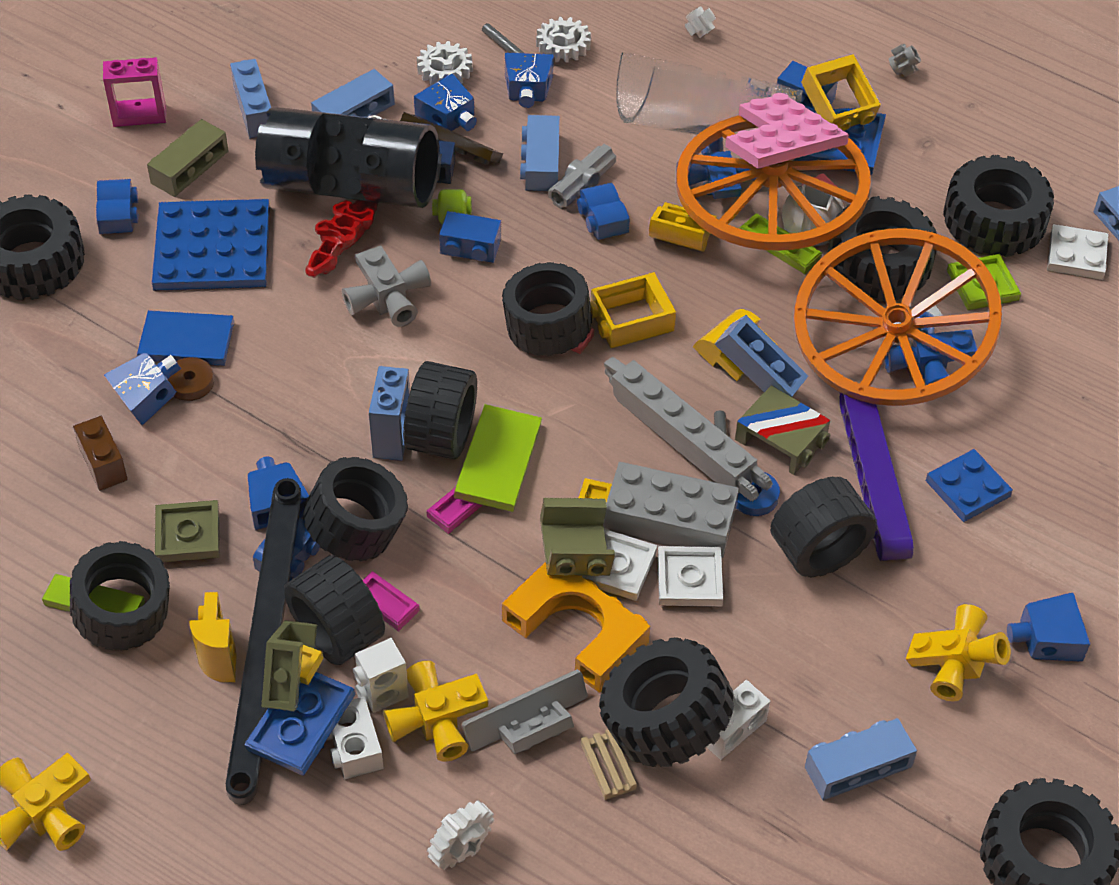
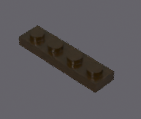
[400,112,503,165]

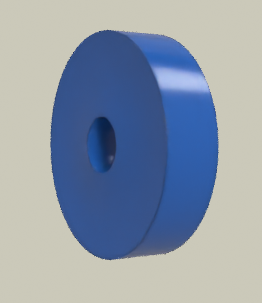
[736,472,780,516]

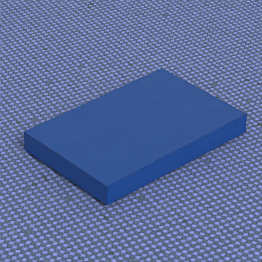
[137,310,234,366]
[244,672,356,776]

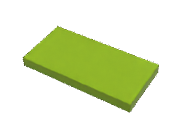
[454,404,542,512]

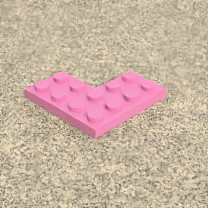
[725,93,849,169]

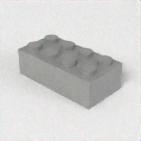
[603,462,739,558]

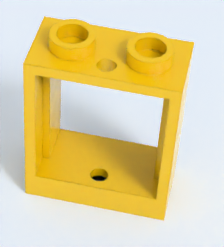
[801,54,881,131]
[590,272,676,348]

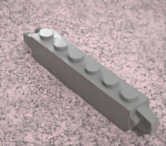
[604,357,773,502]

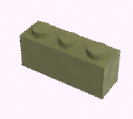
[147,119,229,197]

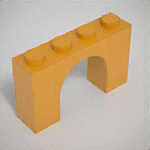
[502,562,650,693]

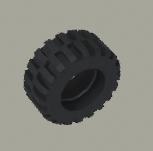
[943,155,1054,257]
[0,194,85,300]
[827,196,937,301]
[599,637,734,767]
[980,778,1119,885]

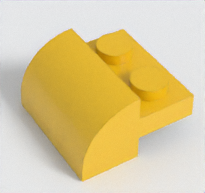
[649,202,717,252]
[693,309,778,381]
[189,592,237,682]

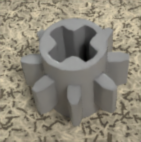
[889,44,921,77]

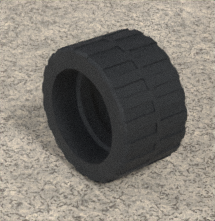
[502,262,592,356]
[403,361,478,459]
[303,457,408,561]
[770,476,878,578]
[70,541,170,651]
[284,555,385,665]

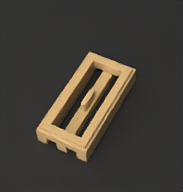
[580,730,637,800]

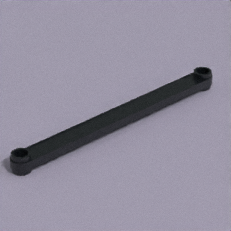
[225,478,302,805]

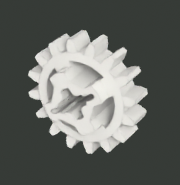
[536,17,591,62]
[417,41,473,85]
[427,800,495,870]

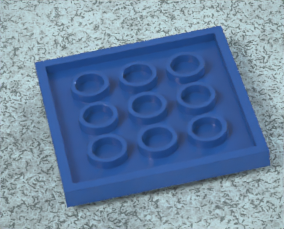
[152,199,270,291]

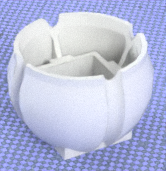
[782,184,844,246]

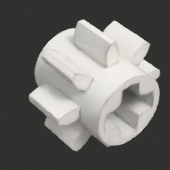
[685,6,716,38]

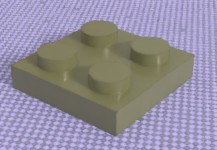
[155,500,220,562]

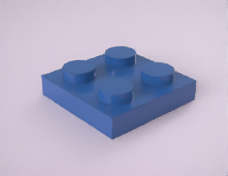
[925,449,1013,522]

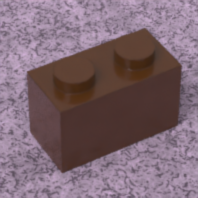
[73,415,128,491]

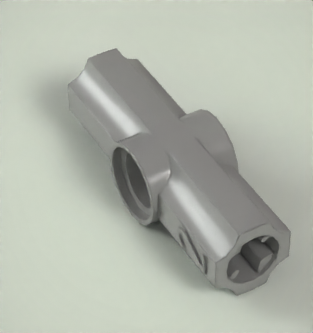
[548,144,616,209]

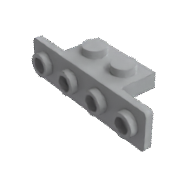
[462,669,588,754]

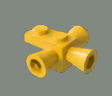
[906,604,1011,702]
[383,661,489,762]
[0,752,91,851]

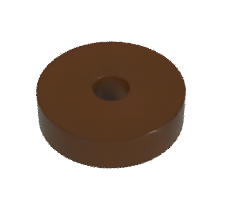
[167,357,214,401]

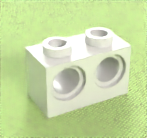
[353,638,409,713]
[707,680,770,760]
[327,696,384,780]

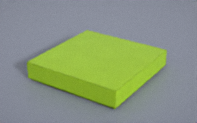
[947,254,1021,311]

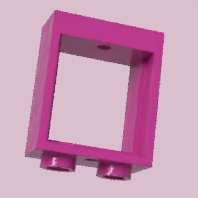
[103,57,166,127]

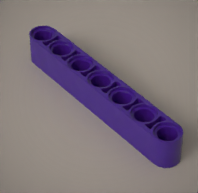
[839,392,914,561]

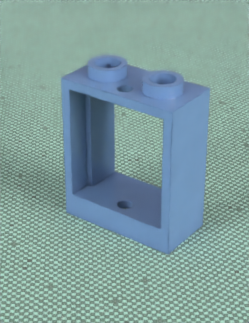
[369,366,410,461]

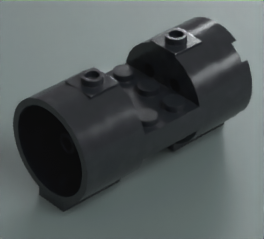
[255,107,442,208]

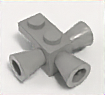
[342,245,431,327]

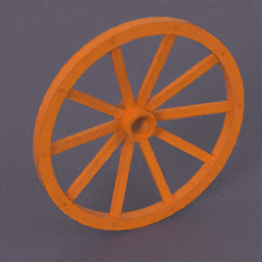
[676,115,871,251]
[794,228,1002,406]

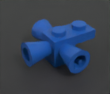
[676,137,756,199]
[884,312,977,385]

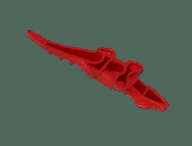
[305,200,378,278]

